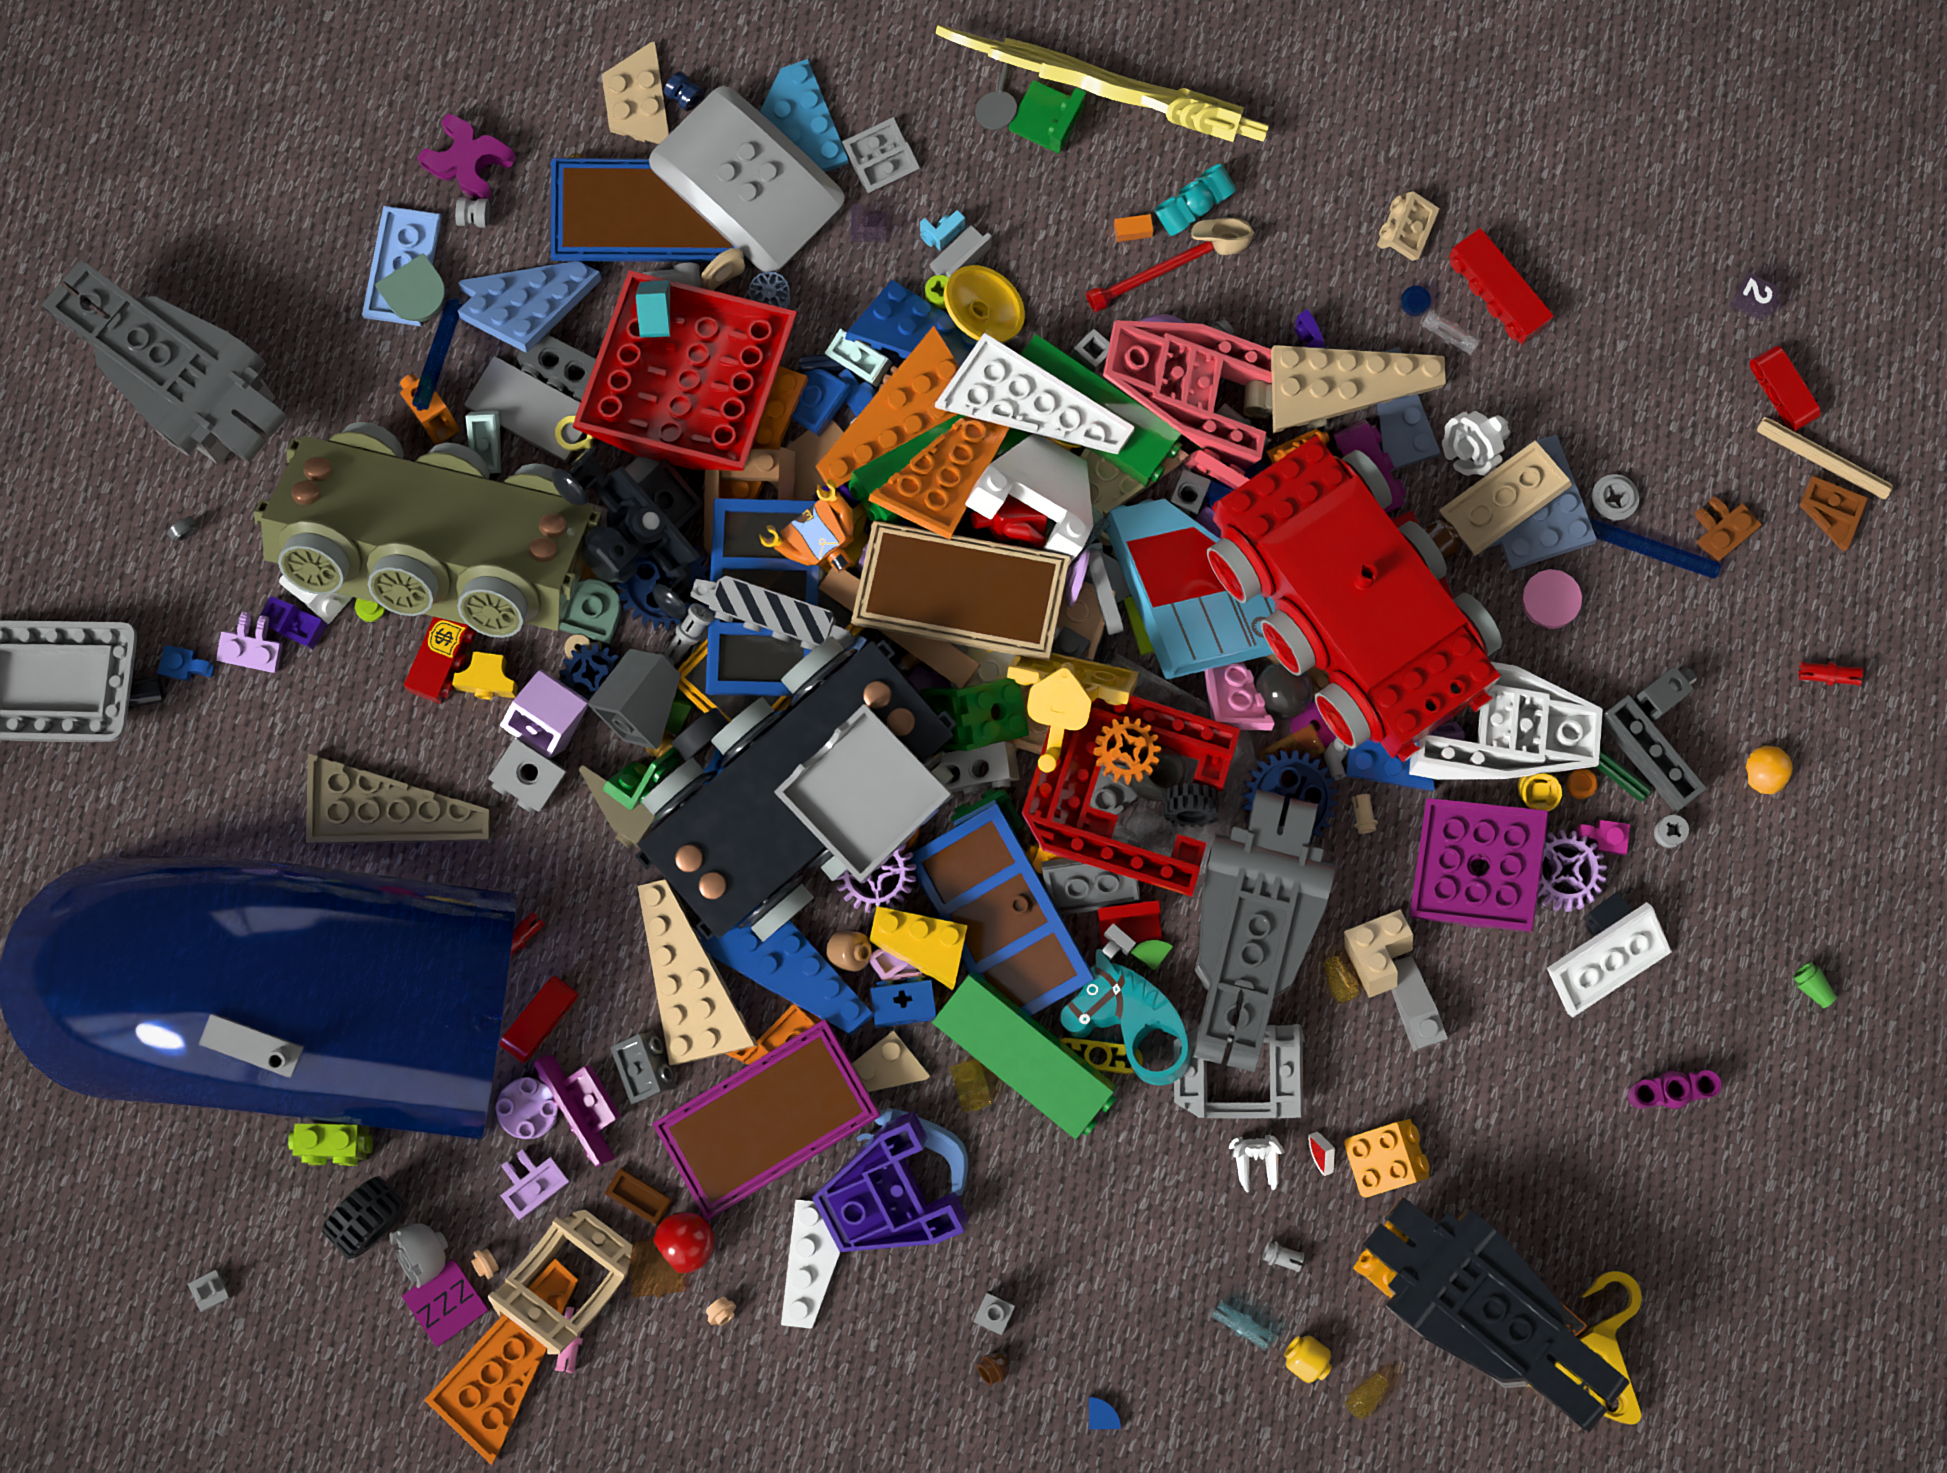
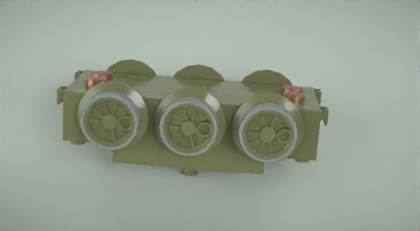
[254,422,602,638]

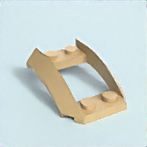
[488,1210,633,1354]

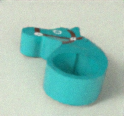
[1061,949,1191,1086]

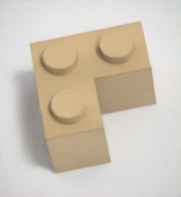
[1344,910,1413,998]

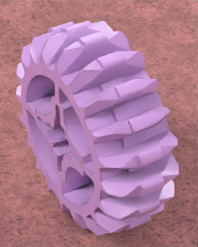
[1538,830,1607,912]
[835,844,916,913]

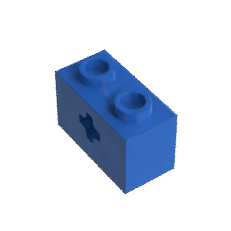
[870,976,936,1029]

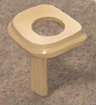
[701,248,745,291]

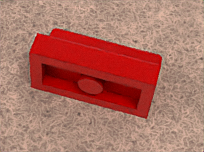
[1097,900,1162,947]

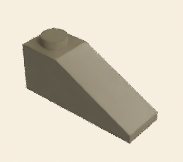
[579,765,655,849]

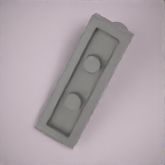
[199,1013,304,1078]

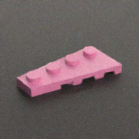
[1204,661,1274,730]

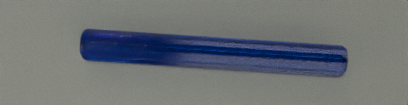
[412,298,463,411]
[1588,517,1721,579]

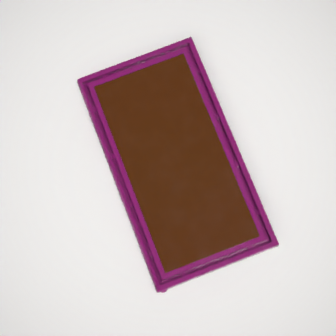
[652,1019,881,1220]

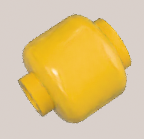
[1284,1335,1332,1383]

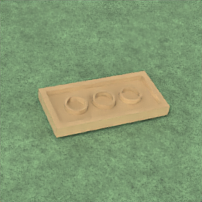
[1439,440,1572,556]

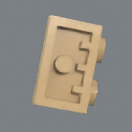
[1377,191,1440,261]

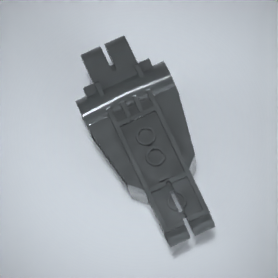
[41,260,287,465]
[1193,789,1336,1072]

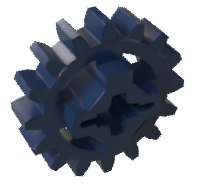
[559,644,620,710]

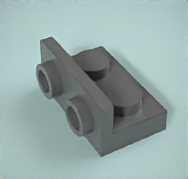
[610,1032,676,1105]

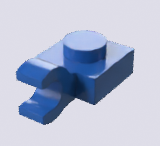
[838,368,877,417]
[157,645,215,682]

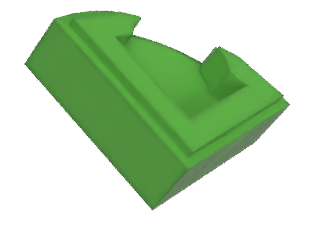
[1130,940,1173,971]

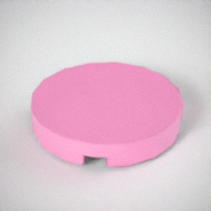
[1521,569,1582,629]

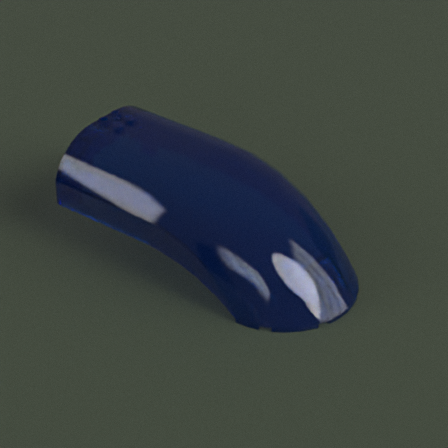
[0,856,517,1141]

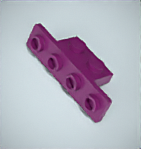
[534,1055,622,1167]

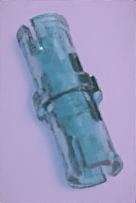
[1211,1300,1275,1351]

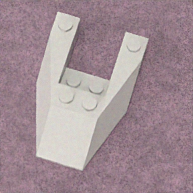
[1409,662,1603,779]

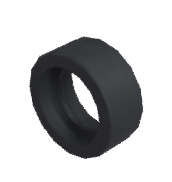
[672,707,729,761]

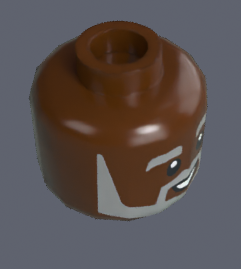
[1423,520,1461,560]

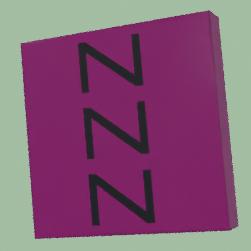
[401,1259,489,1348]

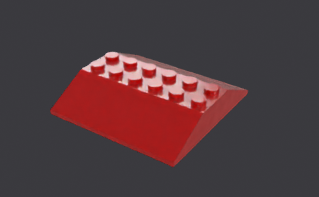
[572,270,797,471]

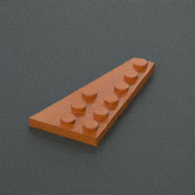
[424,1259,579,1465]

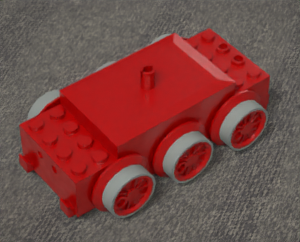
[1207,435,1502,763]

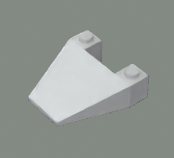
[965,433,1093,562]

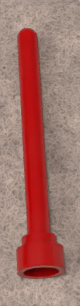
[1085,241,1214,313]

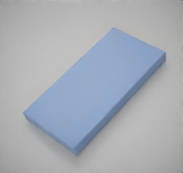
[362,206,442,326]

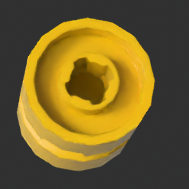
[1517,773,1562,811]

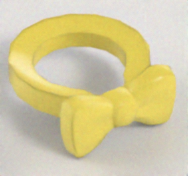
[555,416,595,451]

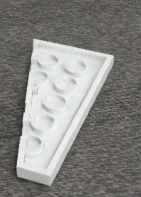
[935,333,1135,455]

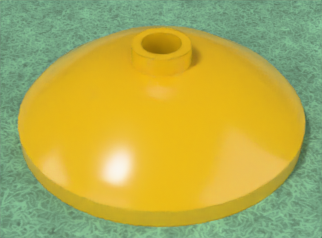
[944,265,1025,343]

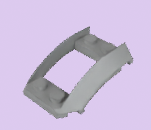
[1174,1024,1306,1119]

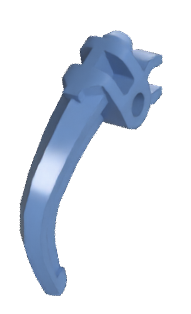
[857,1107,968,1196]

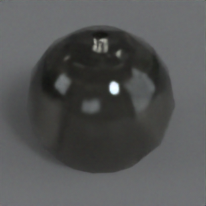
[1255,664,1315,721]
[1126,743,1186,802]

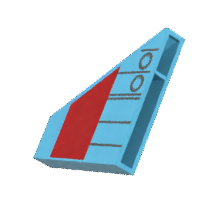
[1104,499,1275,680]

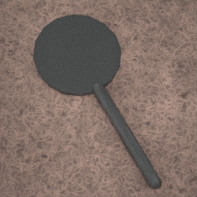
[975,62,1017,130]

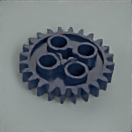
[616,539,711,632]
[1240,750,1338,844]

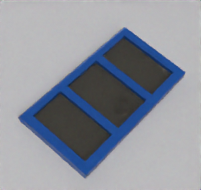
[705,498,820,697]

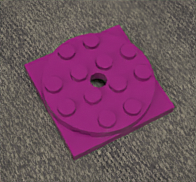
[1410,798,1549,933]

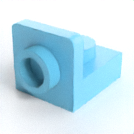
[920,210,965,251]

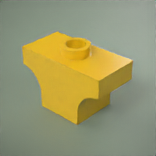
[452,652,518,700]

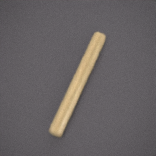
[1757,417,1893,499]

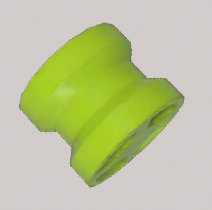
[925,275,949,310]

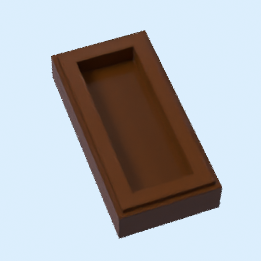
[604,1167,673,1226]

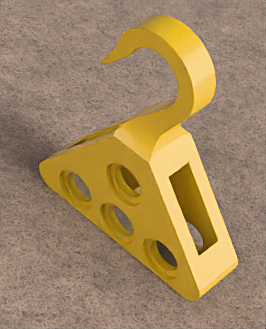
[1527,1271,1642,1424]

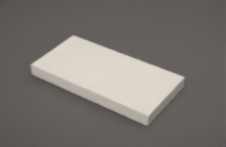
[1547,902,1672,1017]

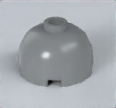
[389,1223,448,1288]

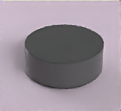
[167,516,198,543]

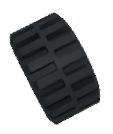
[322,1176,406,1260]

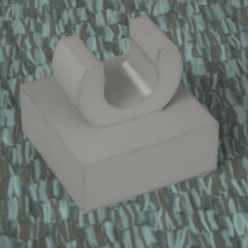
[1102,924,1136,960]
[188,1270,231,1312]

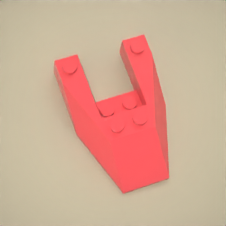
[1103,320,1272,470]

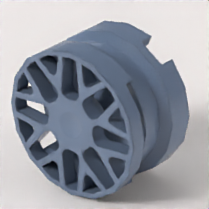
[749,272,791,309]

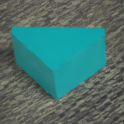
[636,280,670,338]

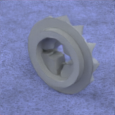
[1591,474,1639,522]

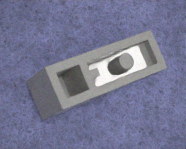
[1391,955,1448,1052]

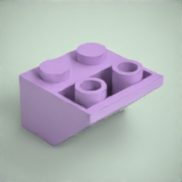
[500,669,589,759]

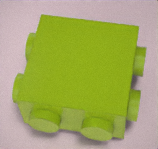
[288,1124,373,1166]

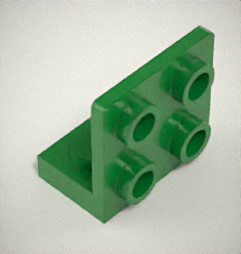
[1009,81,1086,154]
[602,746,681,811]

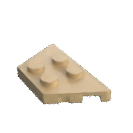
[602,42,669,144]

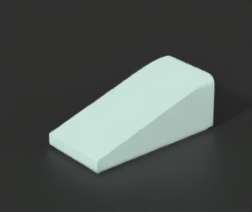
[825,329,892,387]
[466,411,501,473]

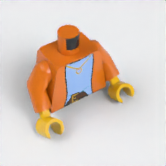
[759,479,854,573]

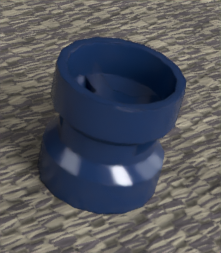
[664,71,704,112]

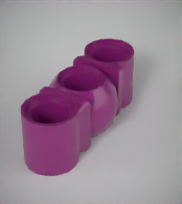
[1627,1070,1721,1109]

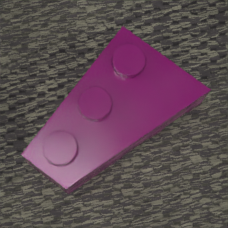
[1332,419,1407,513]

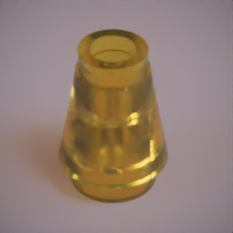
[1323,956,1360,1004]
[1344,1373,1389,1420]

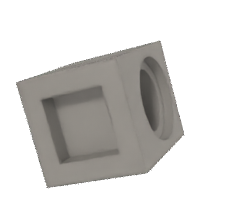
[973,1293,1015,1335]

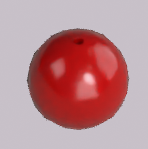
[653,1211,715,1274]

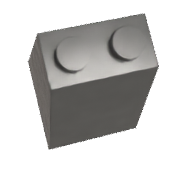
[587,649,681,750]

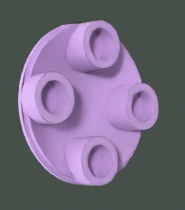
[495,1077,558,1139]

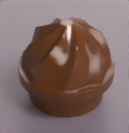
[977,1353,1009,1386]

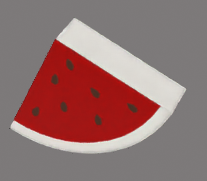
[1308,1132,1335,1176]

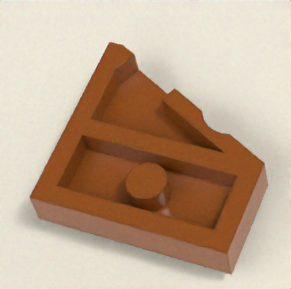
[1799,476,1868,551]

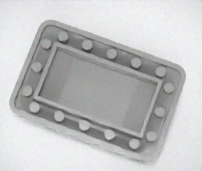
[649,86,844,273]
[0,621,137,742]

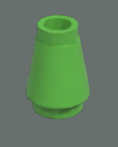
[1793,962,1837,1008]

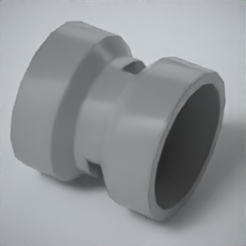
[455,196,490,228]

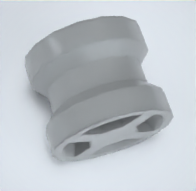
[1654,815,1689,848]

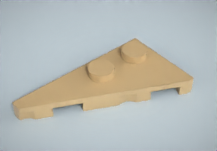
[852,1030,930,1093]

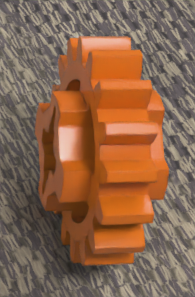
[1093,717,1161,785]

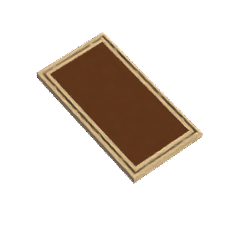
[851,520,1071,661]

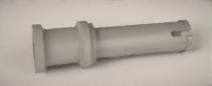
[664,603,714,669]

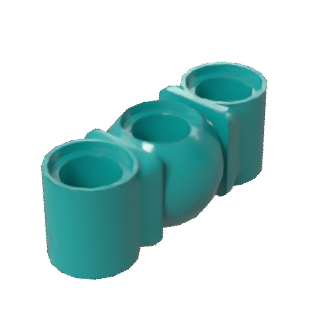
[1154,163,1237,236]

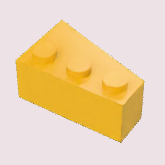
[869,906,967,990]

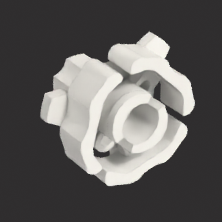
[1442,411,1510,476]

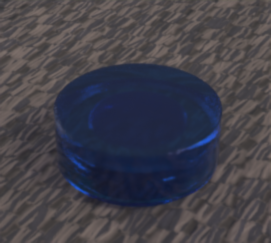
[1400,286,1431,317]

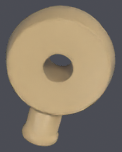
[564,634,602,660]

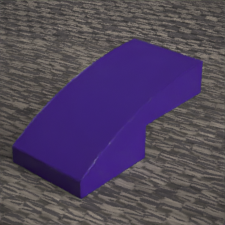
[256,596,327,650]

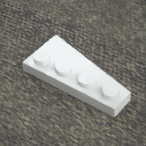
[781,1200,840,1328]

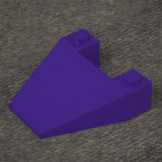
[812,1111,969,1252]

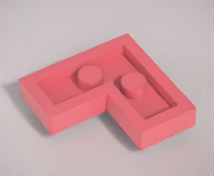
[1183,449,1250,490]

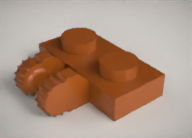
[1694,496,1762,564]

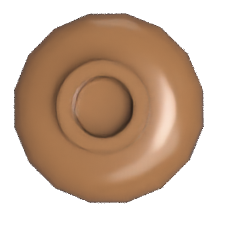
[826,930,872,971]

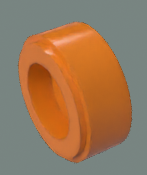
[1566,768,1598,799]

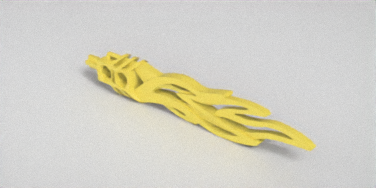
[936,25,1269,142]

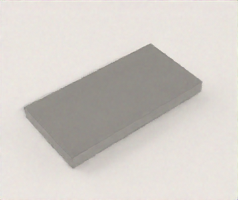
[464,356,585,463]

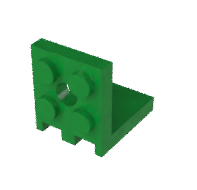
[921,677,1029,751]

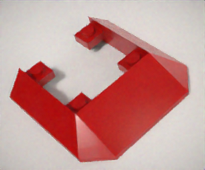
[1022,695,1241,897]

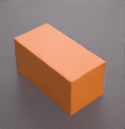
[1114,214,1153,242]

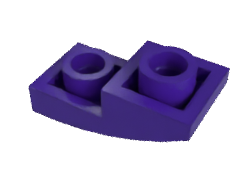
[1295,309,1326,349]

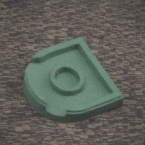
[374,253,445,322]
[559,578,622,645]

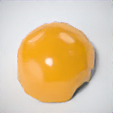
[1745,745,1793,794]

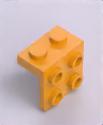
[1344,1119,1430,1198]

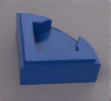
[1089,1397,1121,1429]

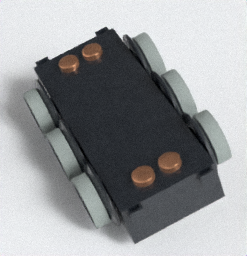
[635,636,957,942]

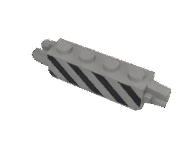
[691,576,854,650]

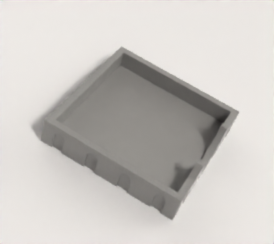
[774,704,954,883]

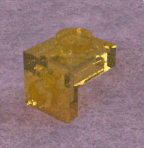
[949,1059,992,1113]

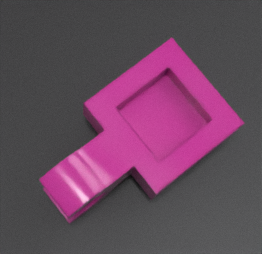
[1575,820,1630,856]

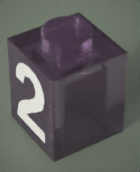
[1729,272,1780,322]

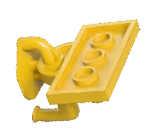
[1007,653,1139,772]

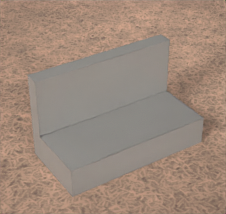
[930,225,992,278]

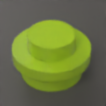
[355,598,385,622]

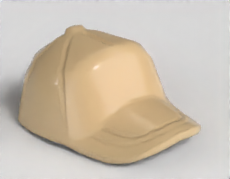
[1192,218,1255,255]

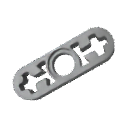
[1087,550,1124,635]

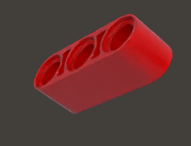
[1749,346,1821,431]
[499,975,579,1064]

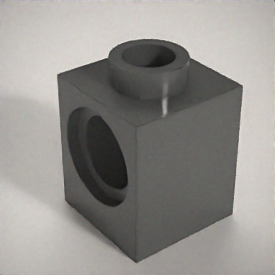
[1170,469,1211,519]

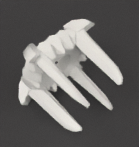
[1229,1135,1285,1192]

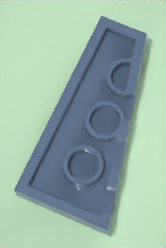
[1377,347,1441,472]

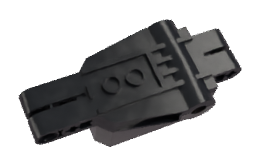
[1362,1196,1630,1433]

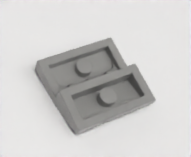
[841,117,920,193]

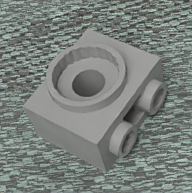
[488,737,568,813]

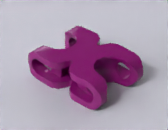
[417,113,517,200]

